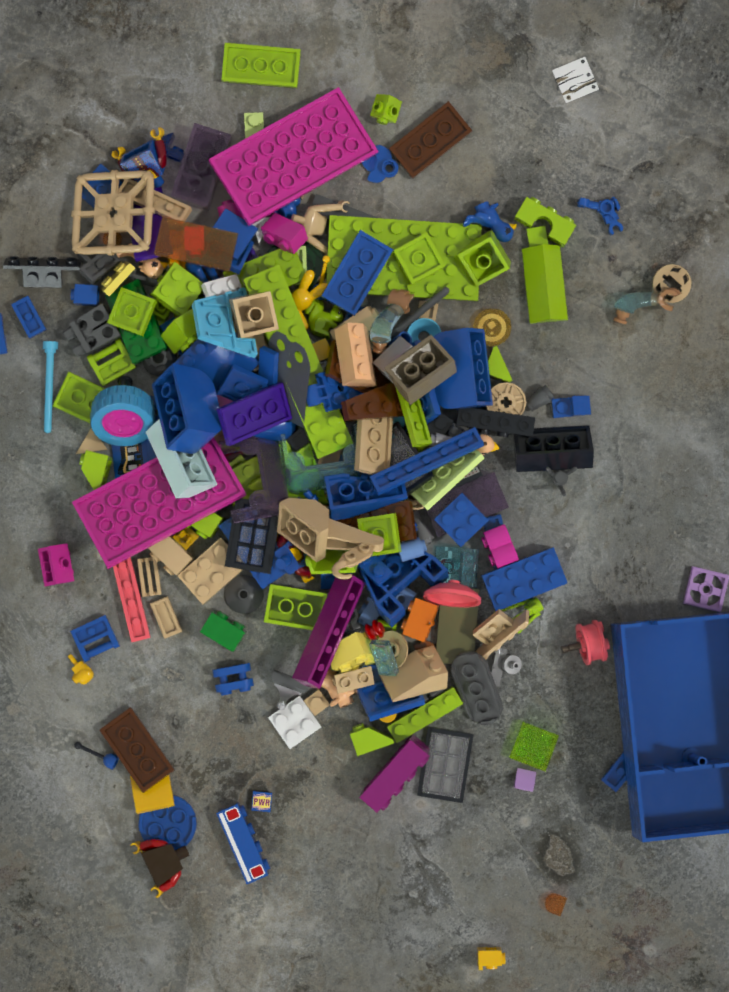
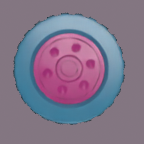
[90,375,156,446]

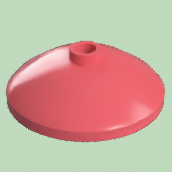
[423,580,481,608]

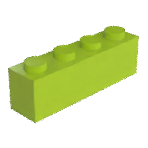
[387,686,463,743]

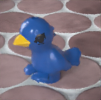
[463,201,517,242]

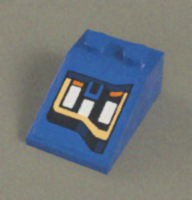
[112,439,157,479]

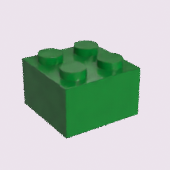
[200,610,247,652]

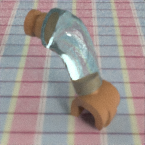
[613,287,681,324]
[370,289,414,353]

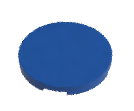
[139,795,197,850]

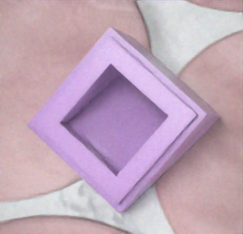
[513,768,536,792]

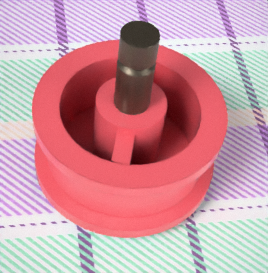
[561,620,610,666]

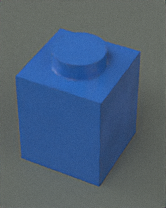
[71,284,100,307]

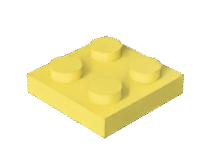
[100,261,135,296]

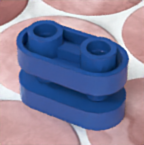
[212,663,254,696]

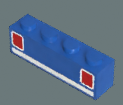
[216,802,271,884]

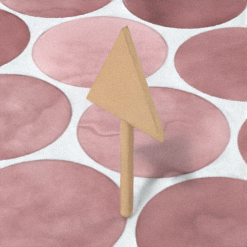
[76,428,108,454]

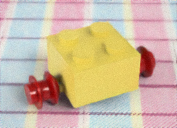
[331,620,385,673]

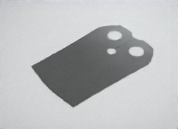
[269,331,310,428]

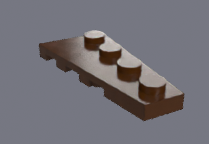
[341,382,404,421]

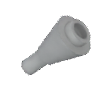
[413,511,435,545]

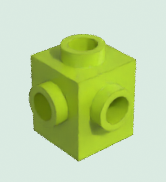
[370,94,402,125]

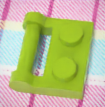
[86,338,137,386]

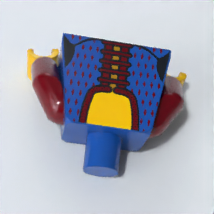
[111,127,167,188]
[274,532,314,583]

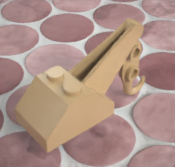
[277,498,384,580]

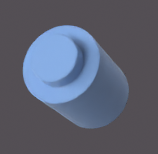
[399,537,427,562]

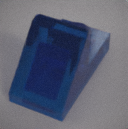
[154,133,187,164]

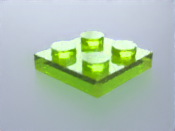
[509,722,559,772]

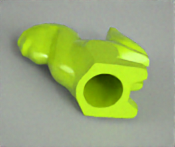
[304,299,343,340]

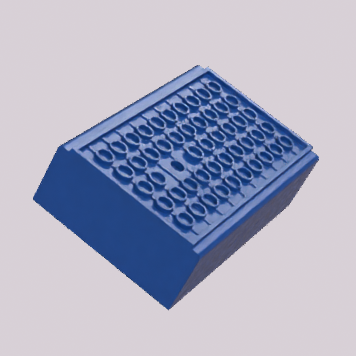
[611,612,729,842]

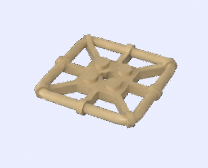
[71,170,155,256]

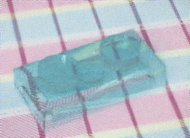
[369,639,399,676]

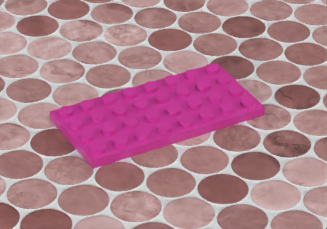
[209,87,379,226]
[72,437,246,569]

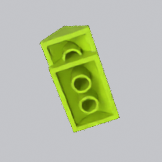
[522,244,568,324]

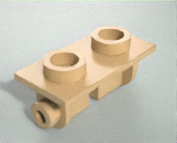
[332,666,374,694]

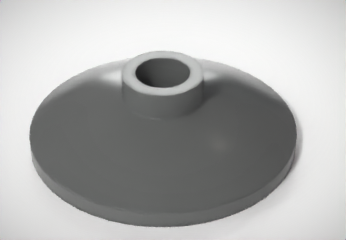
[225,575,263,614]

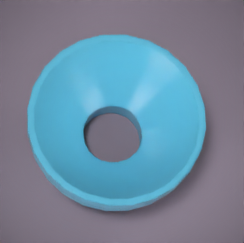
[407,318,441,343]

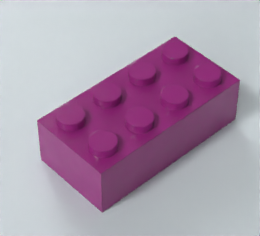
[359,734,430,813]

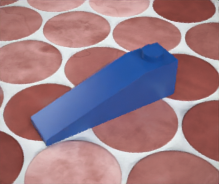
[324,473,408,521]

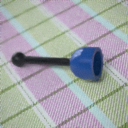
[74,742,119,770]

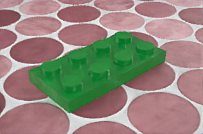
[105,279,168,365]

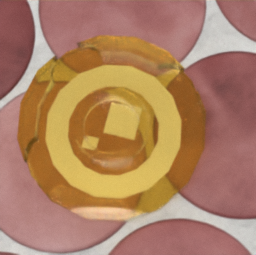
[473,308,511,347]

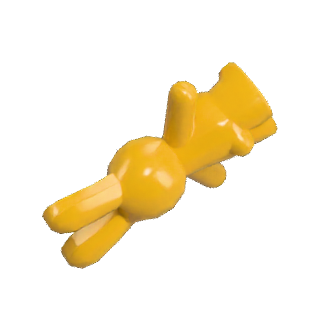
[292,270,328,330]

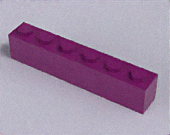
[292,573,365,689]

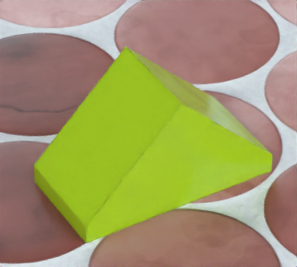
[488,346,513,383]

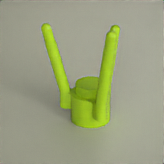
[494,597,544,634]

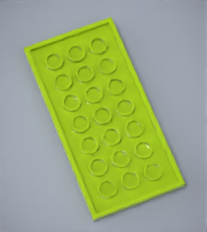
[326,215,482,302]

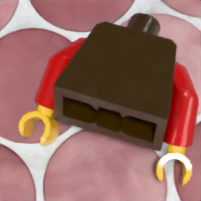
[131,839,190,898]

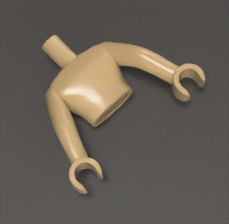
[291,200,350,256]

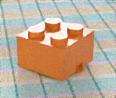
[401,598,439,642]

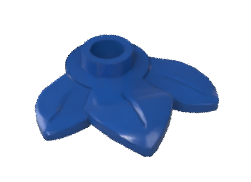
[362,145,399,183]

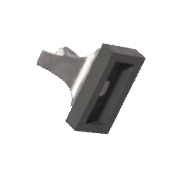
[271,670,309,710]

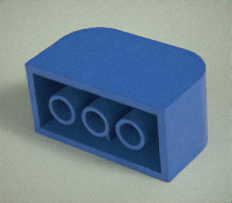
[434,328,493,409]
[152,363,222,454]

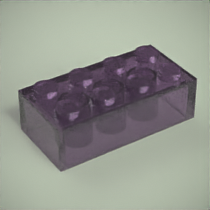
[171,123,232,211]
[425,472,509,537]

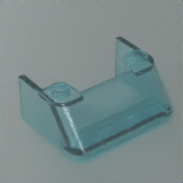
[279,424,362,494]

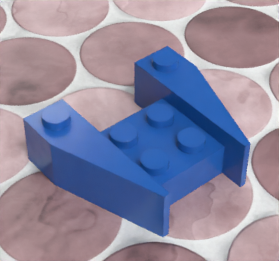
[358,541,449,628]

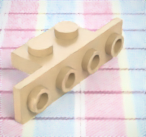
[473,609,529,660]

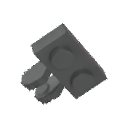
[77,245,121,285]

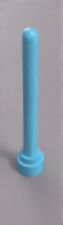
[43,341,58,433]

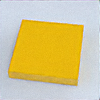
[130,775,175,814]

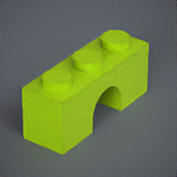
[514,197,576,248]

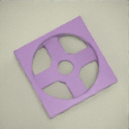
[683,566,729,613]

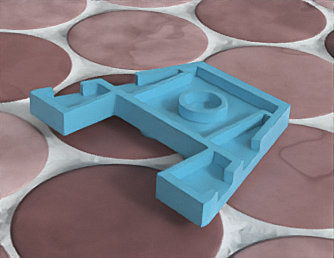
[192,288,258,358]

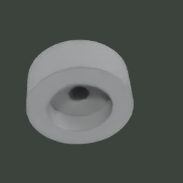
[501,654,522,674]

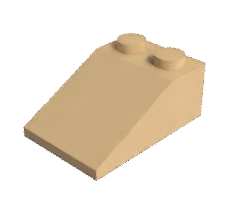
[379,645,448,702]

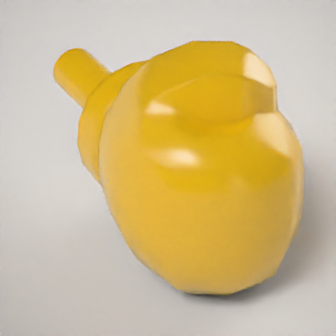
[68,654,94,685]

